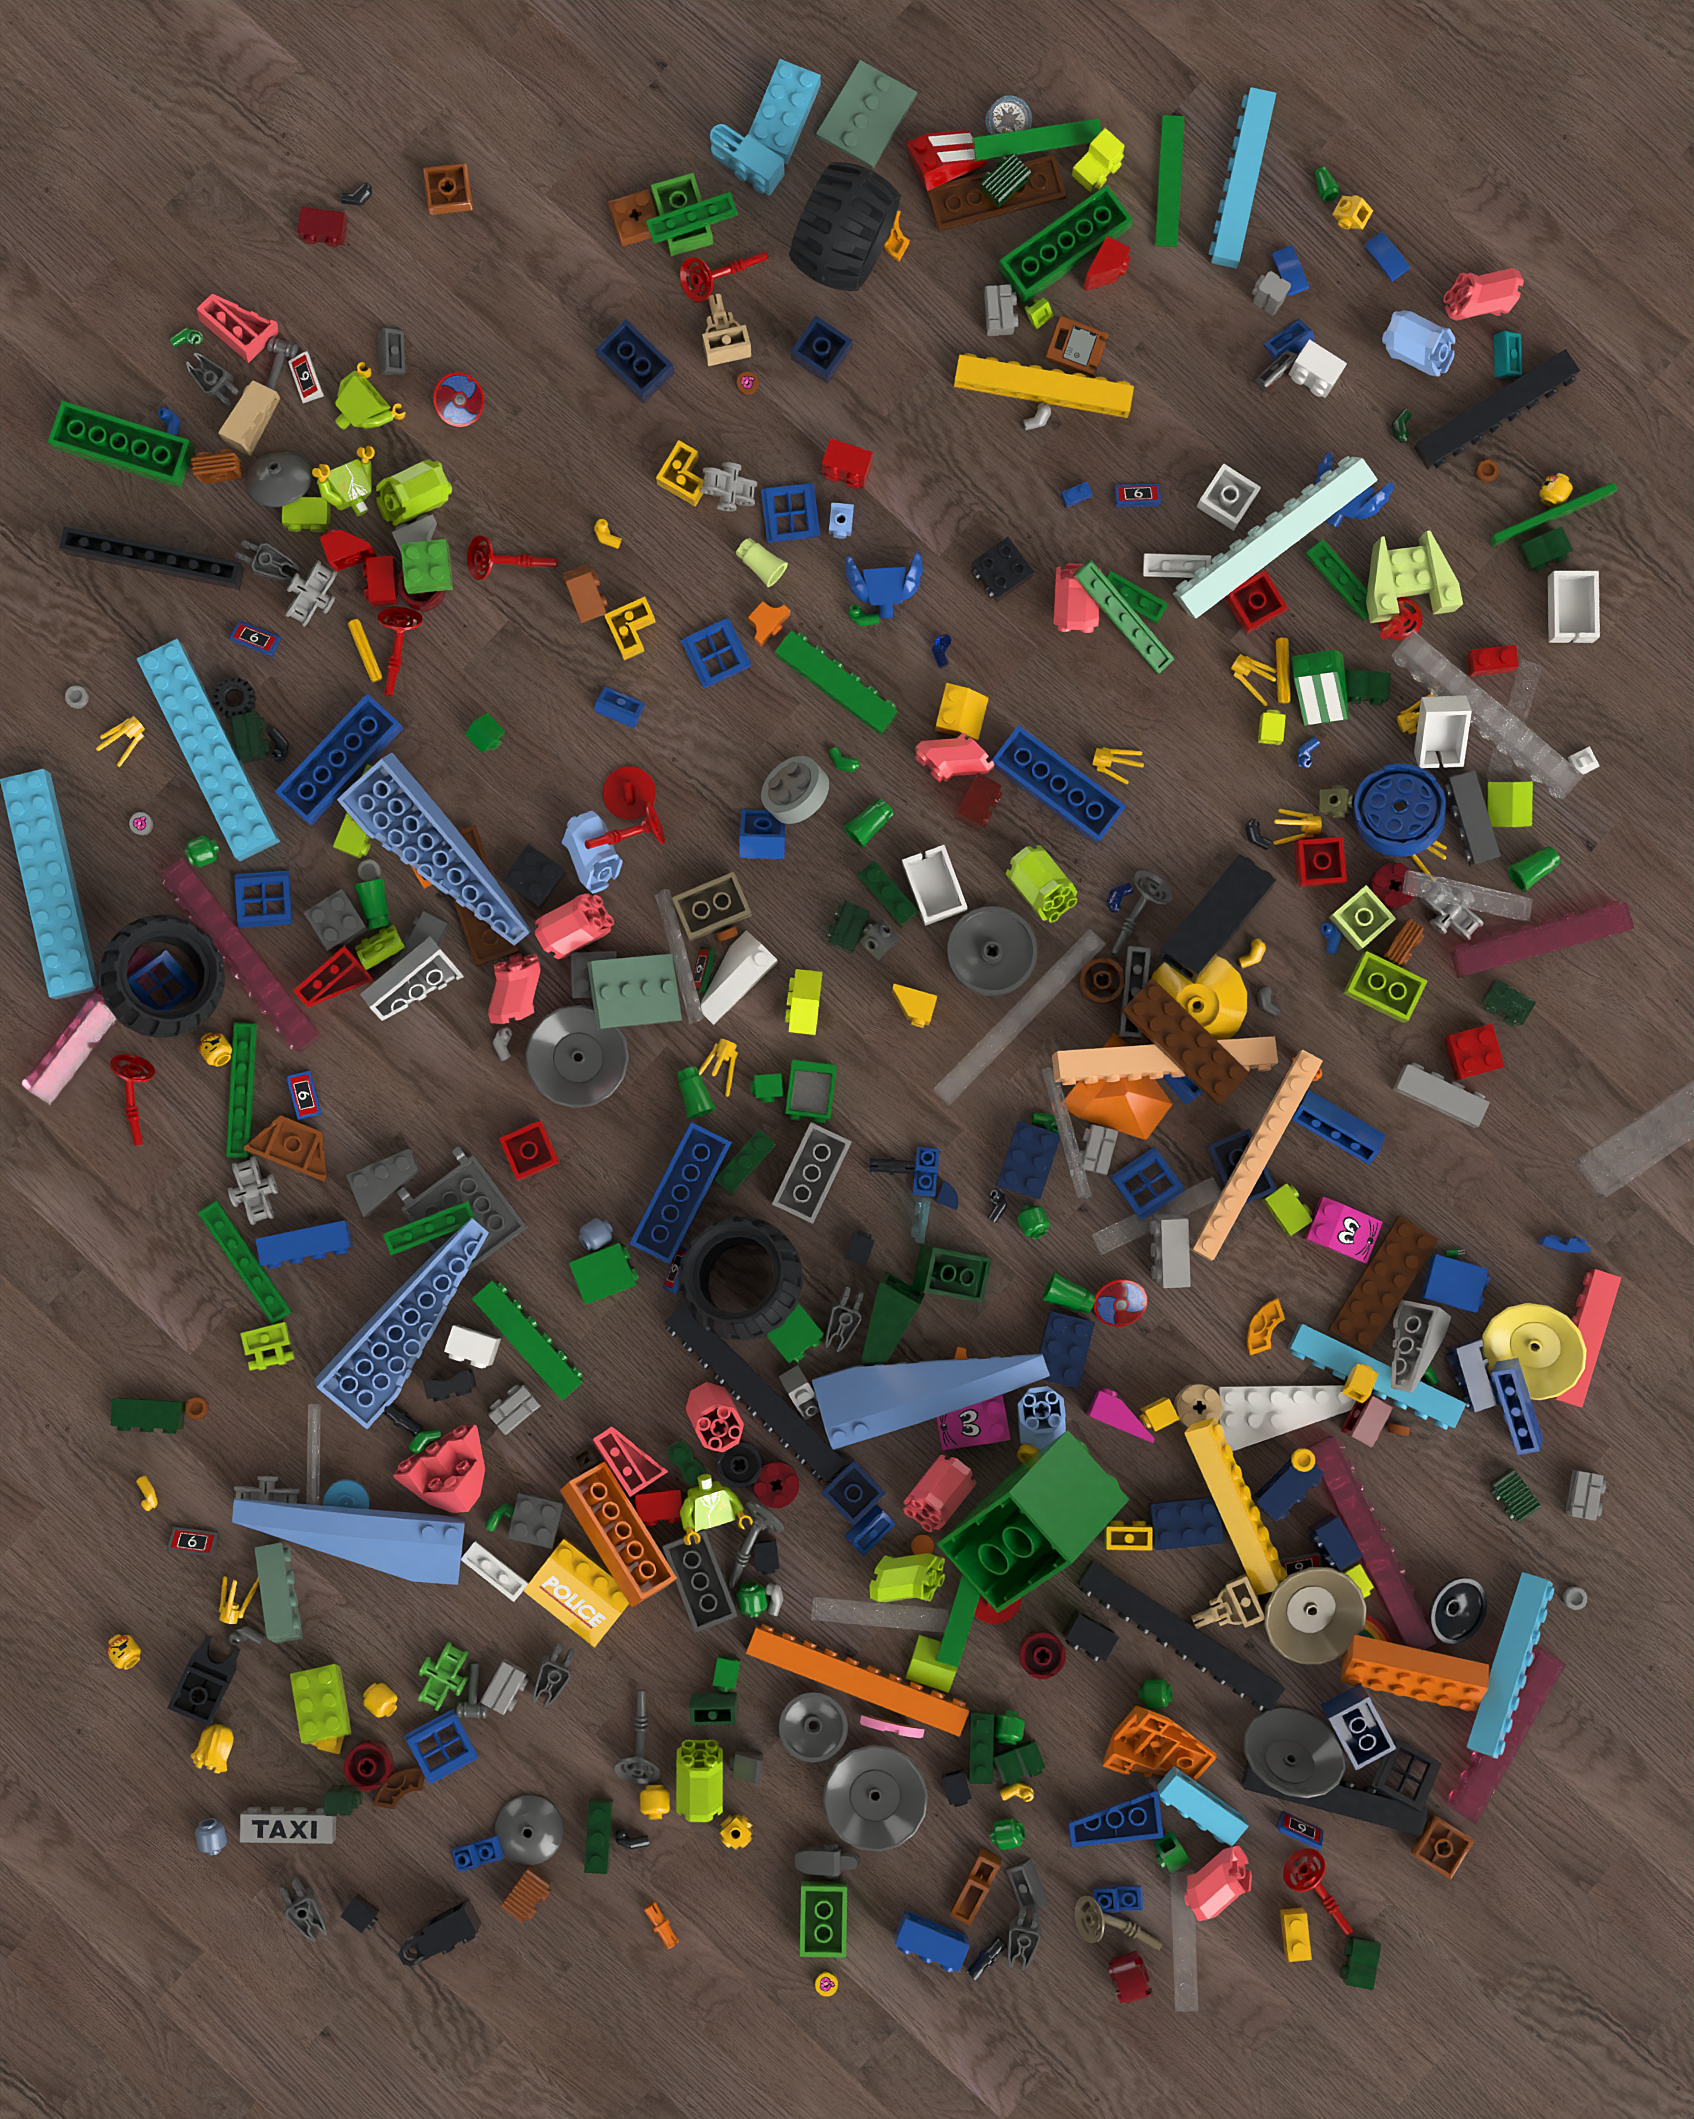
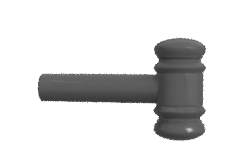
[266,336,299,390]
[456,1663,488,1719]

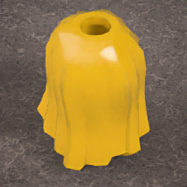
[191,1724,234,1774]

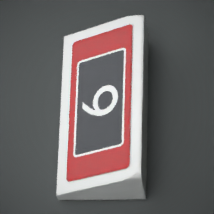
[288,351,324,403]

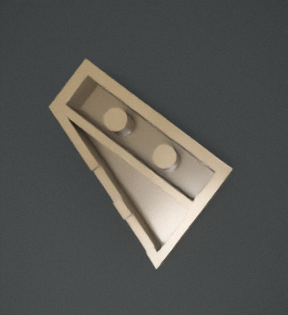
[218,380,280,457]

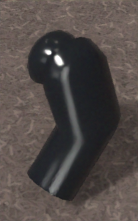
[341,183,372,206]
[268,728,289,761]
[615,1829,649,1850]

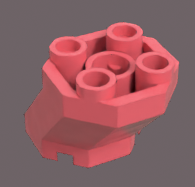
[1443,268,1524,321]
[1054,563,1101,633]
[915,732,995,782]
[535,893,614,959]
[488,953,541,1024]
[685,1382,744,1452]
[903,1455,976,1532]
[1184,1845,1252,1921]

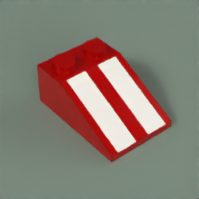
[906,130,987,191]

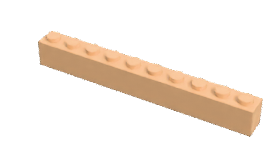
[1052,1036,1278,1085]
[1190,1050,1323,1261]

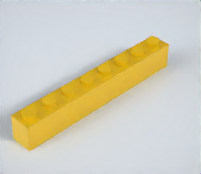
[954,353,1134,418]
[1184,1417,1287,1595]

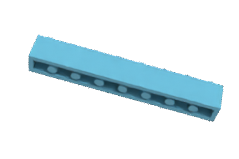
[1209,87,1276,269]
[1287,1324,1466,1430]
[1467,1572,1554,1759]

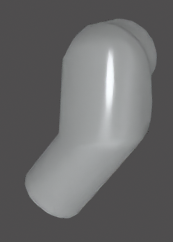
[1023,402,1051,430]
[493,1027,512,1061]
[765,1583,783,1616]

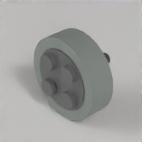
[761,756,829,824]

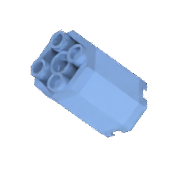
[1382,310,1455,377]
[562,811,623,894]
[1017,1386,1066,1450]

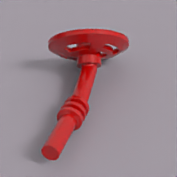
[680,251,769,302]
[467,535,558,580]
[1378,597,1422,641]
[378,607,423,697]
[585,801,665,849]
[110,1054,155,1146]
[1283,1848,1353,1936]

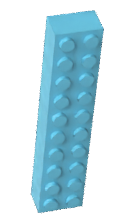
[137,639,281,861]
[0,769,100,1000]

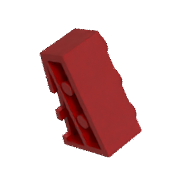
[293,946,375,1008]

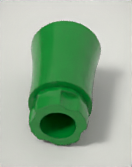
[842,798,894,849]
[1507,846,1561,893]
[354,878,390,930]
[676,1066,717,1120]
[1042,1272,1096,1314]

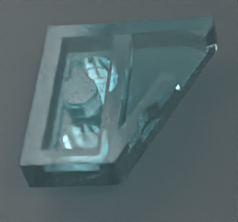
[910,1197,931,1244]

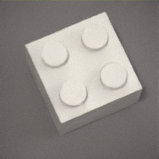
[1288,339,1347,398]
[1196,464,1261,531]
[444,1325,501,1368]

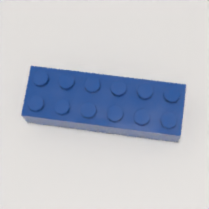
[275,694,404,826]
[992,725,1126,845]
[630,1122,732,1264]

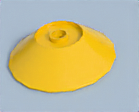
[1151,956,1247,1040]

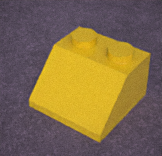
[935,683,989,741]
[892,984,937,1028]

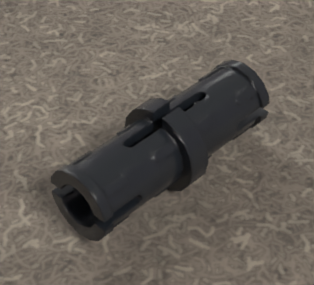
[869,1157,915,1175]
[380,1401,423,1437]
[966,1936,1008,1981]

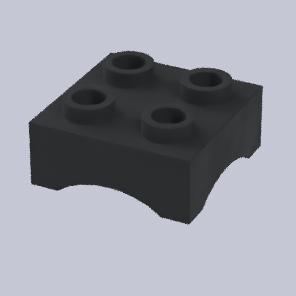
[423,1369,477,1402]

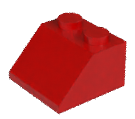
[1083,236,1132,291]
[320,529,377,572]

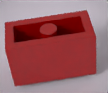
[363,556,399,606]
[1466,645,1519,677]
[635,1488,683,1526]

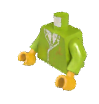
[335,362,406,430]
[312,446,374,517]
[680,1474,753,1545]

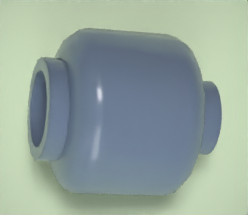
[578,1218,613,1252]
[195,1818,227,1855]

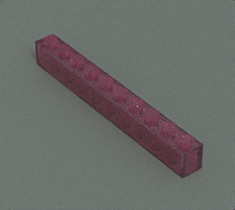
[160,857,322,1053]
[1306,1435,1436,1650]

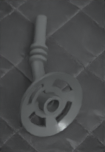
[1110,870,1173,957]
[728,1501,784,1587]
[614,1689,660,1784]

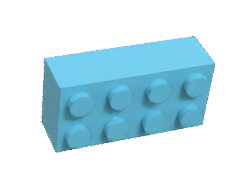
[748,59,821,165]

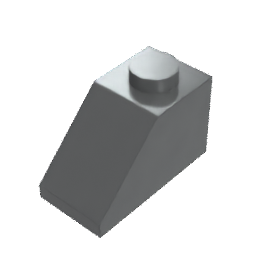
[729,1750,763,1784]

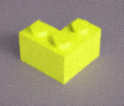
[1072,128,1125,193]
[785,969,823,1035]

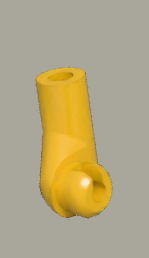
[594,519,622,549]
[1238,939,1266,969]
[136,1476,158,1511]
[999,1782,1034,1802]

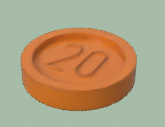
[911,1534,934,1555]

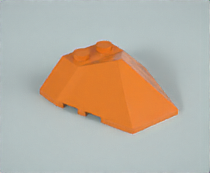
[1060,1033,1173,1140]
[1103,1705,1217,1781]

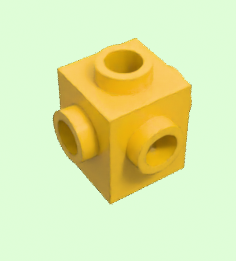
[1332,195,1373,230]
[720,1813,753,1850]

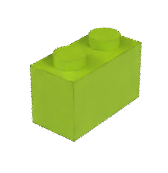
[282,497,331,532]
[1262,1184,1313,1236]

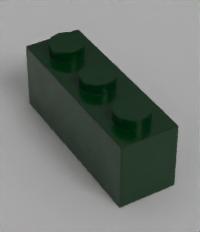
[857,860,919,928]
[714,1129,777,1195]
[110,1397,185,1434]
[968,1710,994,1784]
[584,1798,613,1874]

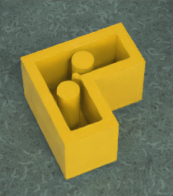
[656,440,704,507]
[604,597,655,660]

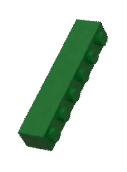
[775,630,898,736]
[472,1280,584,1401]

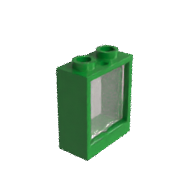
[785,1060,837,1124]

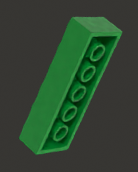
[998,185,1133,304]
[48,401,195,489]

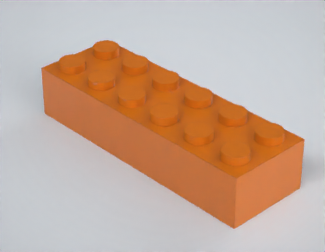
[560,1462,677,1607]
[1341,1635,1489,1712]

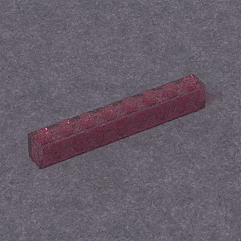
[1450,901,1634,978]
[22,946,159,1104]
[1448,1647,1566,1824]

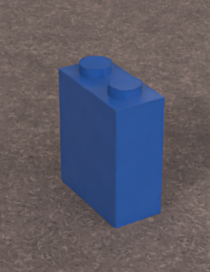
[1420,1254,1490,1313]

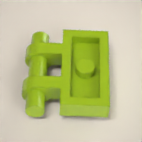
[355,924,405,970]
[240,1322,295,1371]

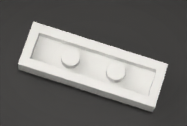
[1143,553,1211,578]
[461,1541,529,1602]

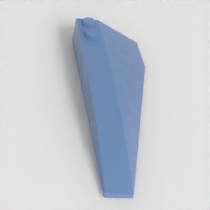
[337,753,531,945]
[314,1217,489,1429]
[812,1354,1050,1450]
[232,1498,465,1585]

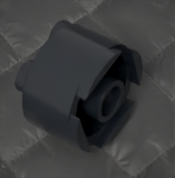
[717,1441,763,1488]

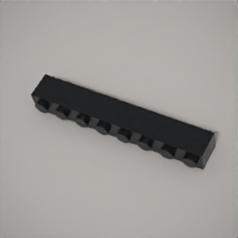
[1414,349,1580,470]
[59,527,245,590]
[1241,1760,1428,1836]

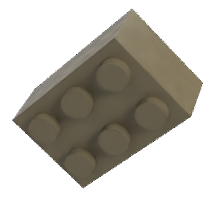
[672,872,752,942]

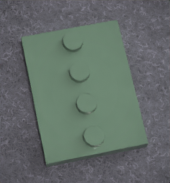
[816,60,917,169]
[587,954,682,1030]

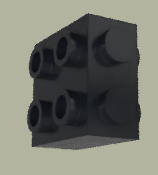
[970,537,1034,602]

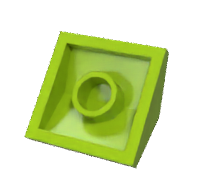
[1487,781,1533,827]
[905,1634,957,1693]

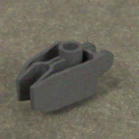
[186,353,241,406]
[235,540,299,583]
[824,1287,864,1352]
[533,1642,575,1708]
[795,1843,861,1879]
[279,1879,327,1942]
[1008,1905,1041,1971]

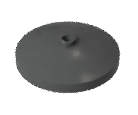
[947,906,1037,996]

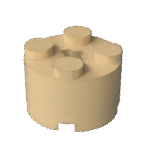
[1174,1384,1222,1427]

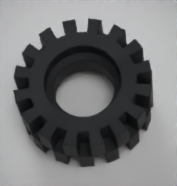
[213,677,257,720]

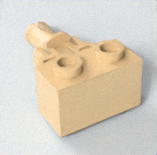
[702,294,751,366]
[1191,1573,1265,1629]

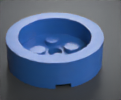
[1354,764,1446,857]

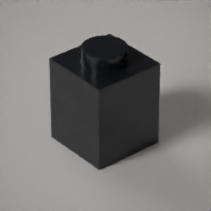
[844,1231,875,1266]
[753,1540,780,1575]
[941,1769,972,1807]
[340,1894,379,1934]

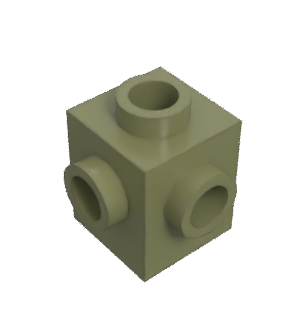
[1319,785,1355,818]

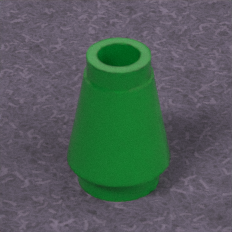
[1314,167,1340,202]

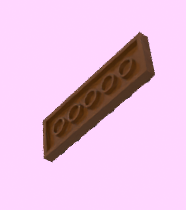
[927,154,1066,232]
[452,825,519,966]
[1121,978,1250,1106]
[1328,1215,1439,1354]

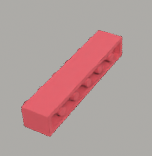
[1551,1269,1622,1407]

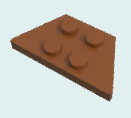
[244,1115,327,1182]

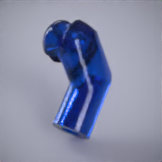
[932,634,952,668]
[1106,883,1133,913]

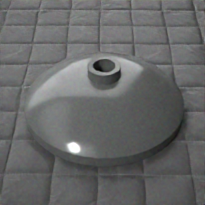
[245,451,312,507]
[779,1692,848,1762]
[495,1795,564,1865]

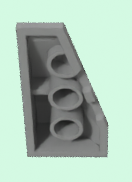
[1391,1300,1451,1393]

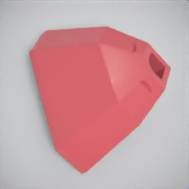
[393,1424,485,1513]

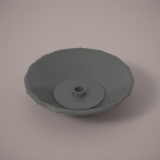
[525,1005,629,1108]
[1244,1707,1345,1798]
[823,1745,928,1852]

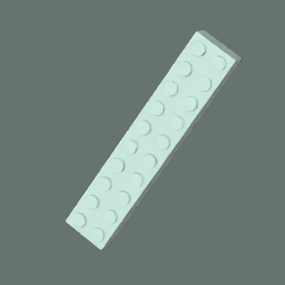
[1173,456,1378,618]

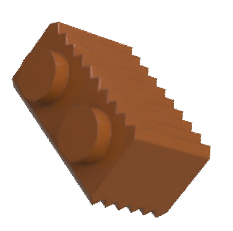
[500,1866,551,1924]

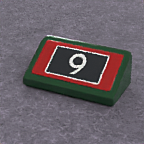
[689,947,716,994]

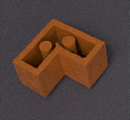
[562,564,608,623]

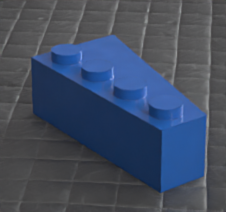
[1067,1790,1163,1847]

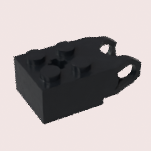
[167,1634,241,1727]
[398,1899,481,1966]

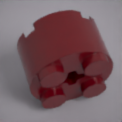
[398,570,446,612]
[1368,863,1418,911]
[754,1461,799,1508]
[1018,1630,1066,1679]
[344,1740,394,1791]
[1108,1950,1153,2004]

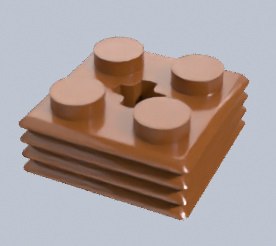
[423,163,473,215]
[608,189,659,247]
[191,449,245,484]
[1380,919,1425,967]
[1410,1814,1474,1879]

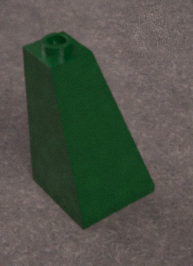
[861,1271,925,1366]

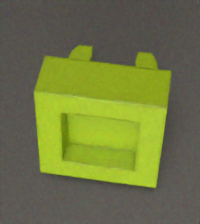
[1025,297,1054,329]

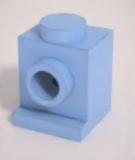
[829,503,854,539]

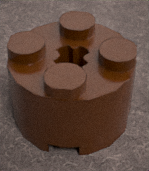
[1078,958,1125,1005]

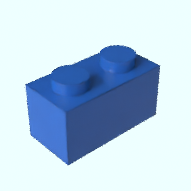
[1061,482,1093,508]

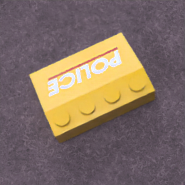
[523,1537,629,1648]

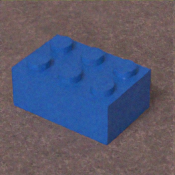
[894,1909,970,1972]

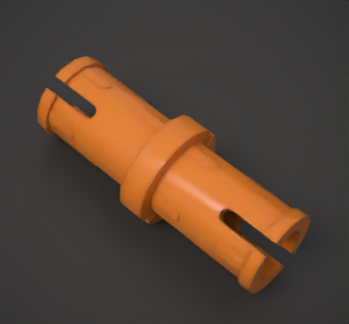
[643,1901,679,1949]

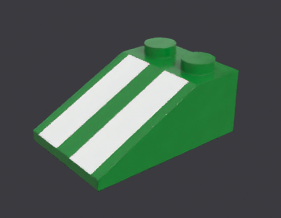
[1292,649,1349,726]

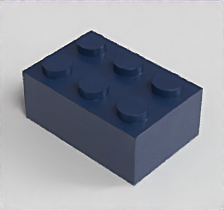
[595,319,675,404]
[996,1121,1061,1200]
[1205,1128,1277,1204]
[1038,1311,1095,1389]
[1251,1458,1324,1522]
[1148,1496,1224,1550]
[1320,1683,1396,1770]

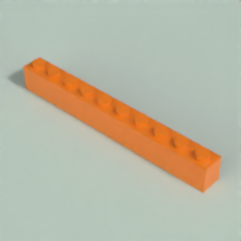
[746,1624,969,1737]

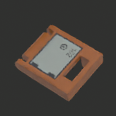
[1044,315,1109,377]

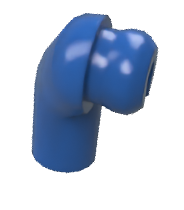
[158,407,180,436]
[1297,736,1320,768]
[1320,922,1341,955]

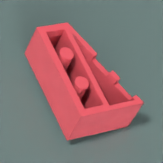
[197,294,279,363]
[591,1427,668,1497]

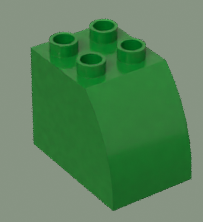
[937,1430,1129,1613]

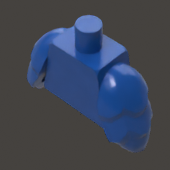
[1315,452,1395,528]
[844,551,924,619]

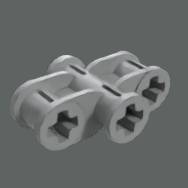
[700,462,757,512]
[285,560,337,627]
[1420,881,1484,941]
[228,1156,278,1225]
[234,1476,300,1503]

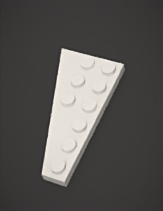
[1219,1385,1356,1451]

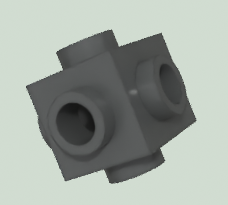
[860,919,900,960]

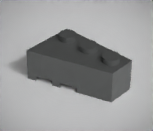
[346,1149,421,1217]

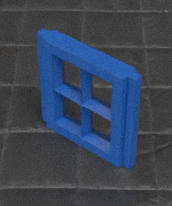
[761,483,820,543]
[681,618,752,689]
[235,871,293,928]
[127,949,197,1011]
[1110,1147,1186,1221]
[404,1709,479,1785]

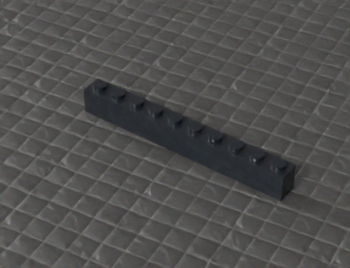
[665,1303,846,1482]
[1077,1560,1286,1711]

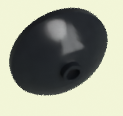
[1429,1577,1487,1644]

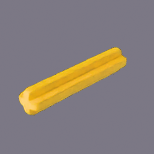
[348,619,383,682]
[1276,637,1291,704]

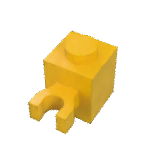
[1342,1363,1379,1403]

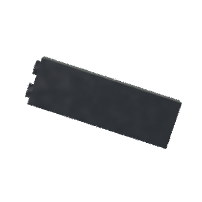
[1158,854,1276,984]

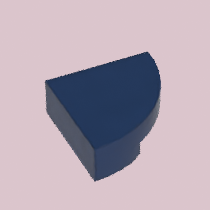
[936,1181,958,1210]

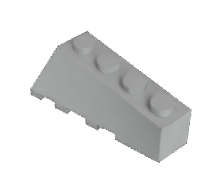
[360,937,464,1021]

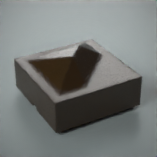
[570,1445,601,1475]

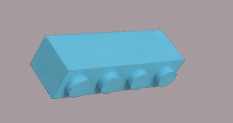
[1157,1766,1249,1847]

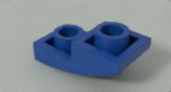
[1364,231,1410,282]
[1272,245,1309,297]
[912,1147,940,1197]
[1538,1234,1591,1253]
[451,1835,504,1872]
[1093,1885,1144,1912]

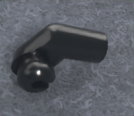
[1245,819,1272,851]
[987,1189,1007,1223]

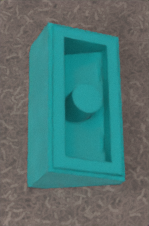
[1493,331,1522,378]

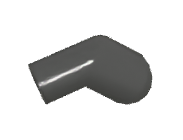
[1256,985,1281,1018]
[229,1625,265,1645]

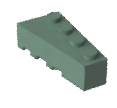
[255,1542,304,1644]

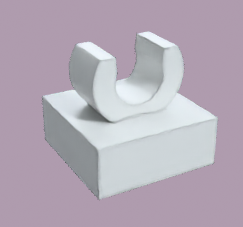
[1568,746,1599,777]

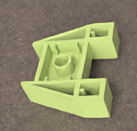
[1366,531,1463,623]

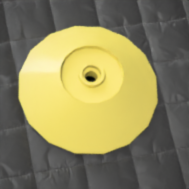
[1481,1303,1587,1400]

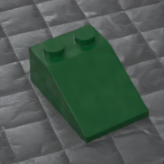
[912,1244,992,1303]

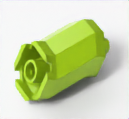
[376,459,452,526]
[1006,845,1077,923]
[870,1553,945,1602]
[676,1739,723,1822]

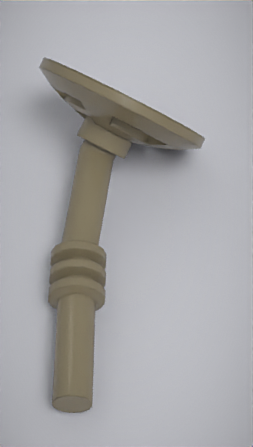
[1075,1896,1163,1951]

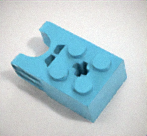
[710,124,785,196]

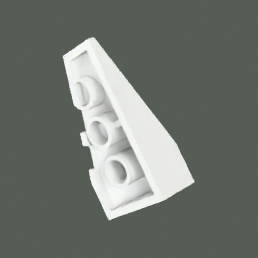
[698,930,778,1025]

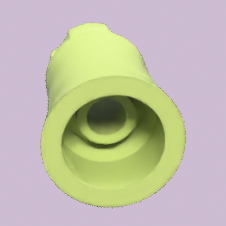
[736,538,788,587]

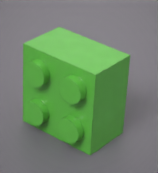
[401,539,453,594]

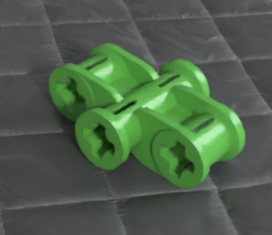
[417,1642,469,1711]

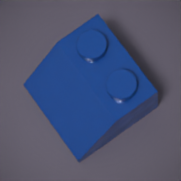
[740,809,786,859]

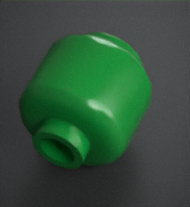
[184,835,220,868]
[1017,1204,1050,1239]
[736,1581,768,1617]
[1138,1678,1173,1709]
[994,1710,1025,1746]
[990,1818,1026,1851]

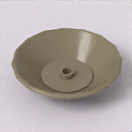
[1264,1567,1367,1664]

